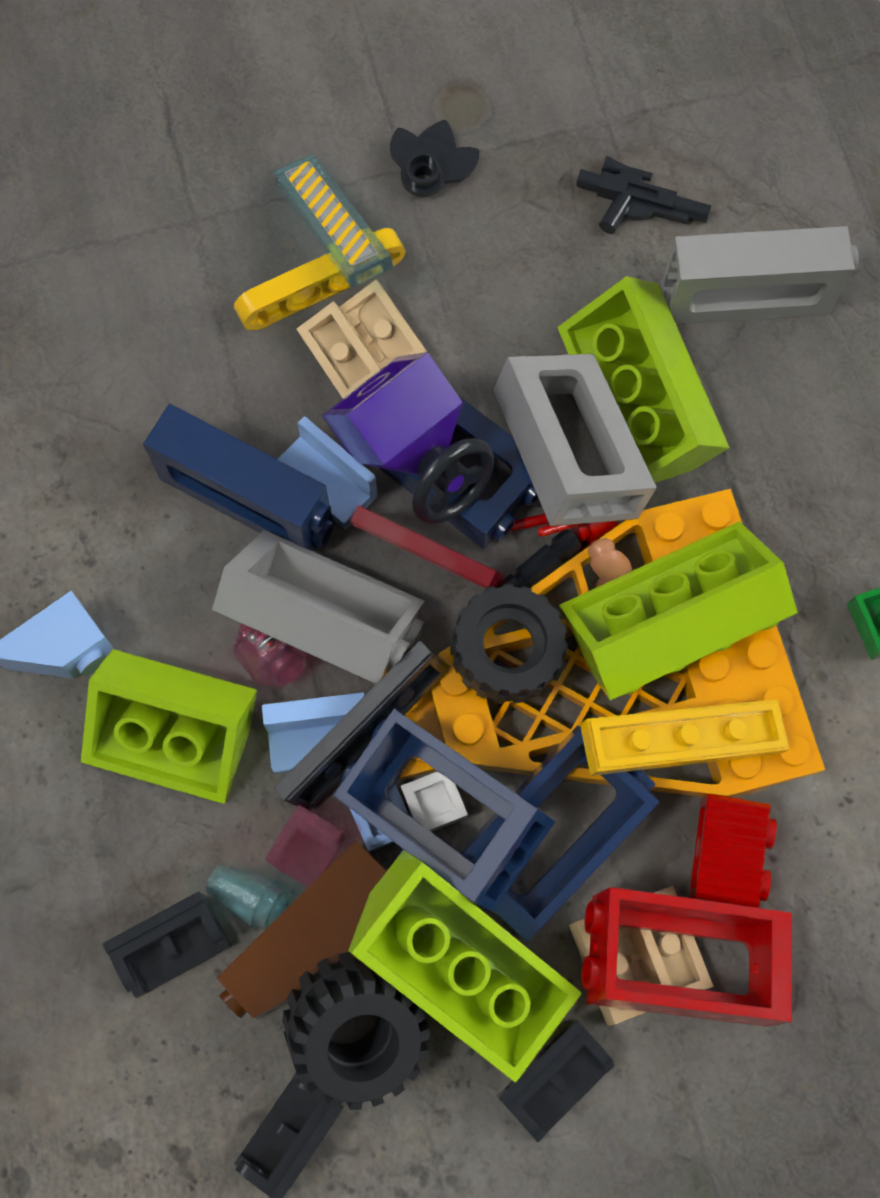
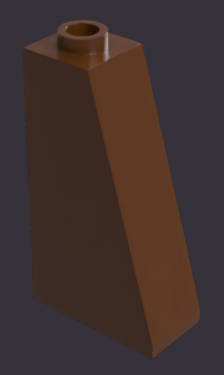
[216,840,387,1019]

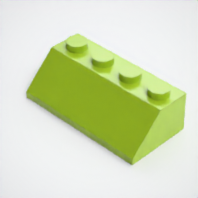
[557,276,730,483]
[559,521,798,701]
[348,850,582,1083]

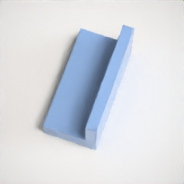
[277,416,378,530]
[262,692,365,774]

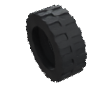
[450,584,568,704]

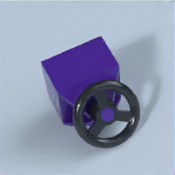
[321,352,494,524]

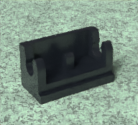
[102,891,232,998]
[497,1020,615,1142]
[234,1073,346,1198]

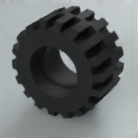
[282,952,430,1110]

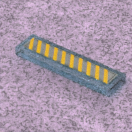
[273,154,394,288]

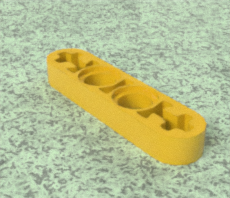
[234,228,406,331]

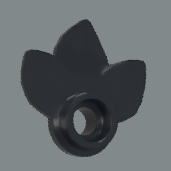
[390,120,480,197]

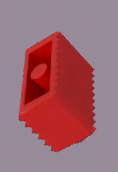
[688,793,777,908]

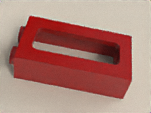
[581,887,792,1027]

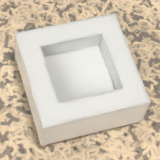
[401,771,468,832]

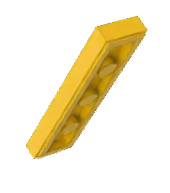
[580,699,790,776]

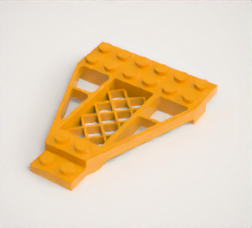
[400,489,825,798]

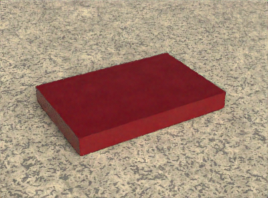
[351,505,505,589]

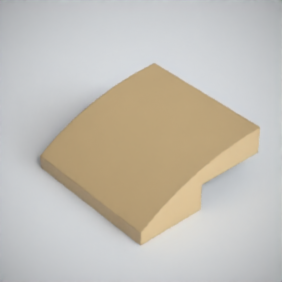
[297,279,430,398]
[569,886,714,1027]

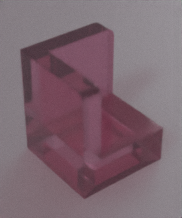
[265,805,346,888]

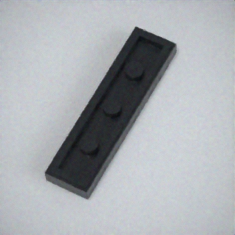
[274,641,450,811]

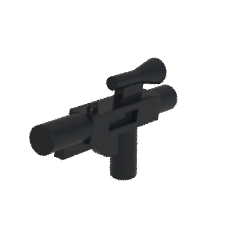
[576,155,712,234]

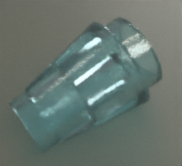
[206,864,288,929]

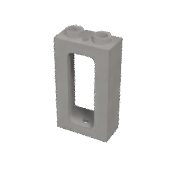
[661,226,859,324]
[493,354,657,526]
[212,530,426,684]

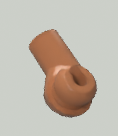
[588,538,632,588]

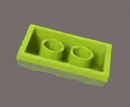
[81,649,257,804]

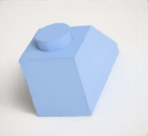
[0,591,114,679]

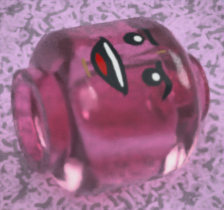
[233,624,307,687]

